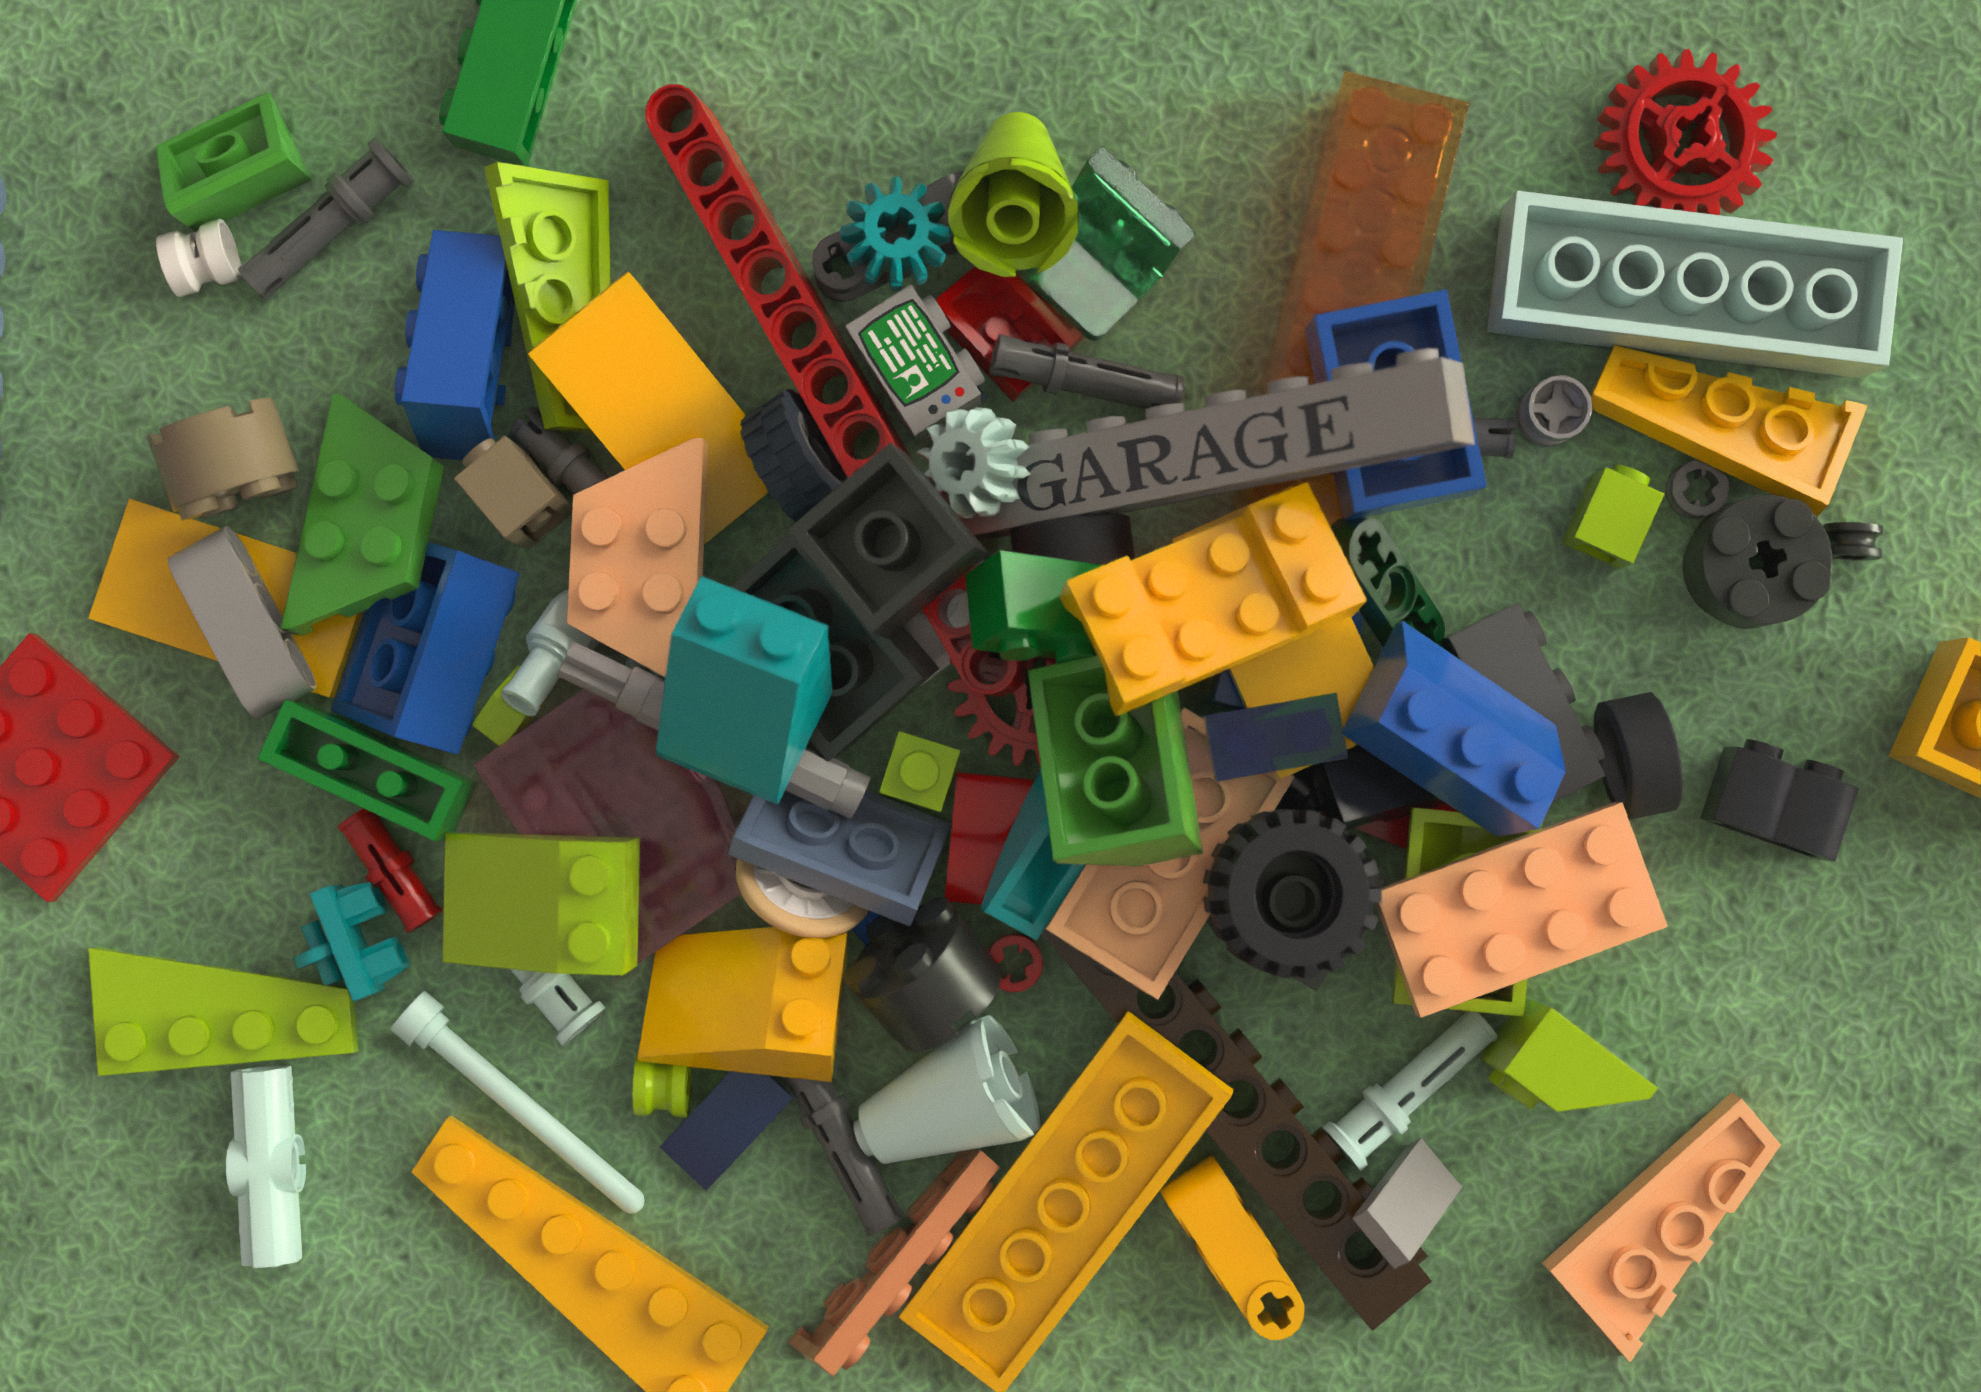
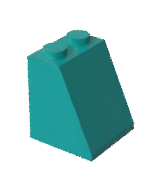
[656,576,833,805]

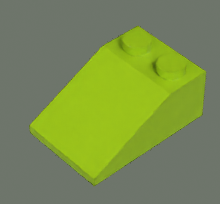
[443,832,640,975]

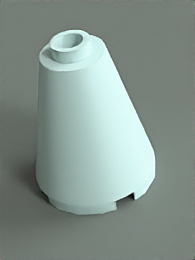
[853,1015,1040,1164]

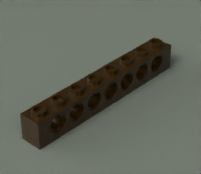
[1042,929,1432,1331]

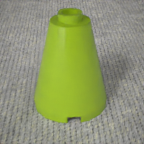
[948,112,1079,277]

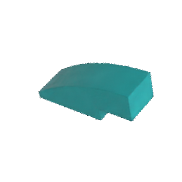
[981,770,1086,940]

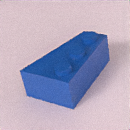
[395,230,515,461]

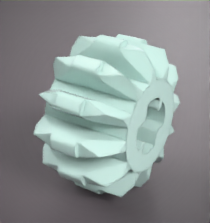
[916,407,1031,519]

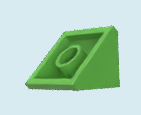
[155,92,312,232]

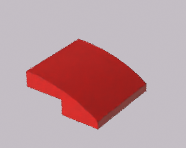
[935,257,1113,402]

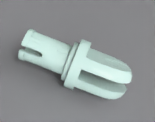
[501,590,599,716]

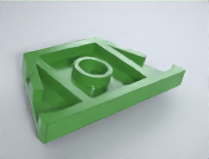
[281,394,444,636]

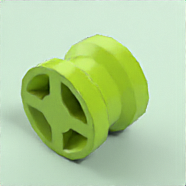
[632,1053,692,1117]

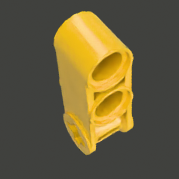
[1160,1154,1304,1340]

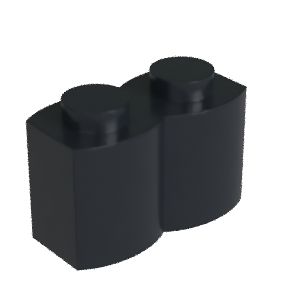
[1700,739,1859,861]

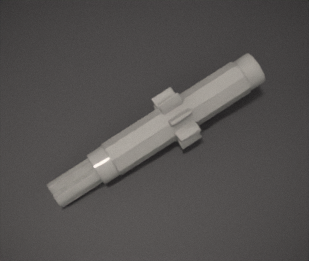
[557,642,871,819]

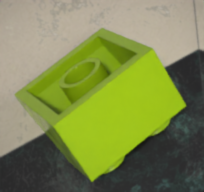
[1479,998,1658,1112]

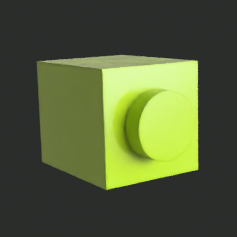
[1561,464,1665,569]
[879,731,961,812]

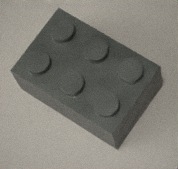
[730,533,940,761]

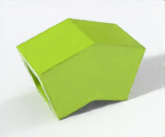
[472,665,549,749]

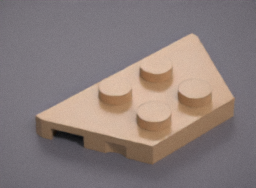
[567,438,708,677]

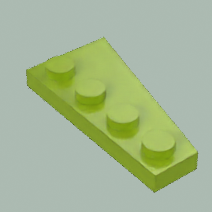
[484,162,610,434]
[88,947,359,1076]

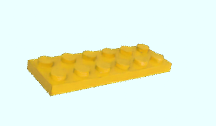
[898,1011,1233,1392]

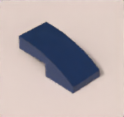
[660,1071,794,1190]

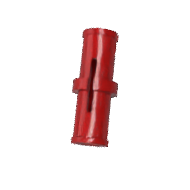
[337,808,443,934]

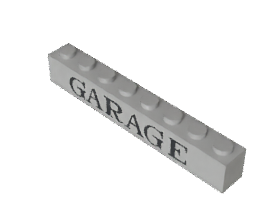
[960,349,1475,539]

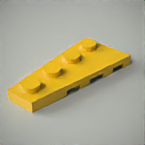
[1590,345,1868,516]

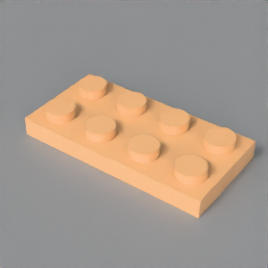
[1045,707,1294,1000]
[1375,802,1668,1018]

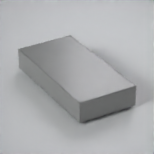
[1352,1138,1462,1269]

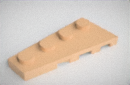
[1542,1092,1781,1362]

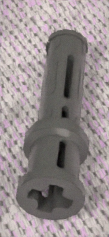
[238,137,414,300]

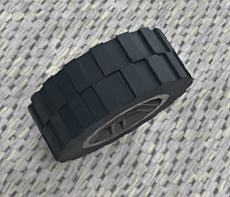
[740,389,848,522]

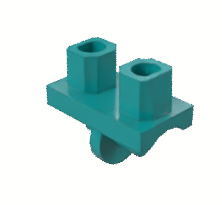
[292,882,411,1002]

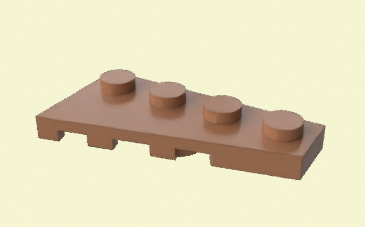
[787,1149,1000,1376]

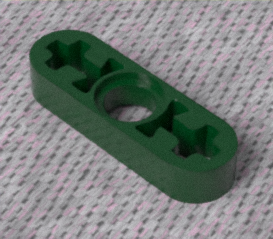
[1330,517,1445,647]

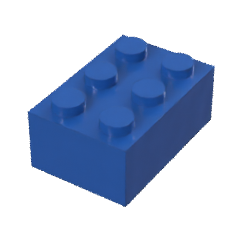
[1305,289,1487,520]

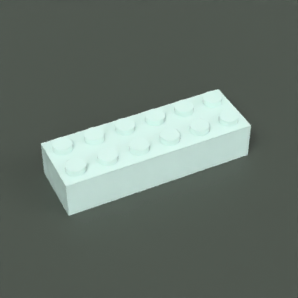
[1487,191,1903,378]

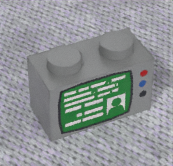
[845,284,985,444]

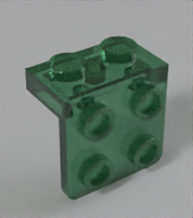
[1016,146,1196,341]

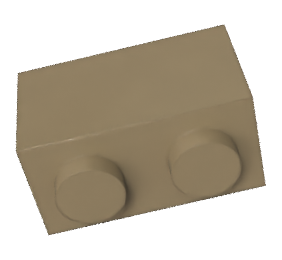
[454,435,573,550]

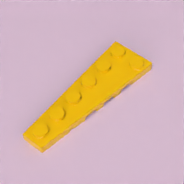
[411,1115,769,1392]

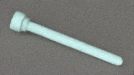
[390,991,645,1214]

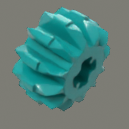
[841,176,952,291]

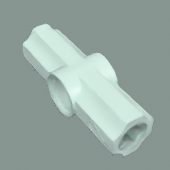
[226,1065,306,1268]

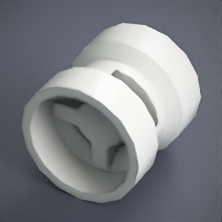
[156,219,243,297]

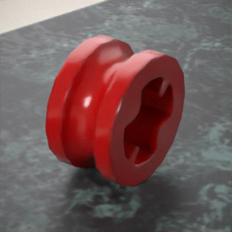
[988,933,1043,993]

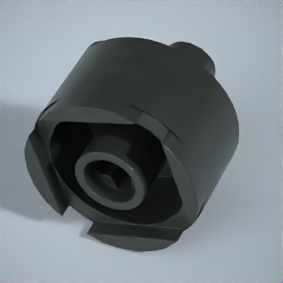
[1683,495,1832,629]
[844,897,1001,1052]

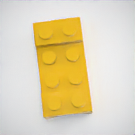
[1059,482,1367,716]

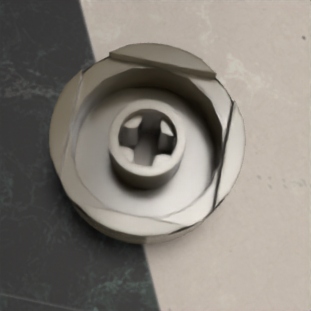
[146,398,299,520]

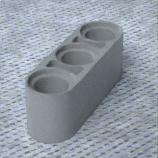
[168,526,316,720]

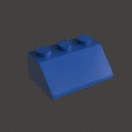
[330,542,520,755]
[1341,621,1566,837]

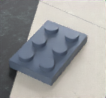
[728,790,952,927]

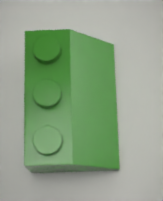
[1028,655,1203,866]

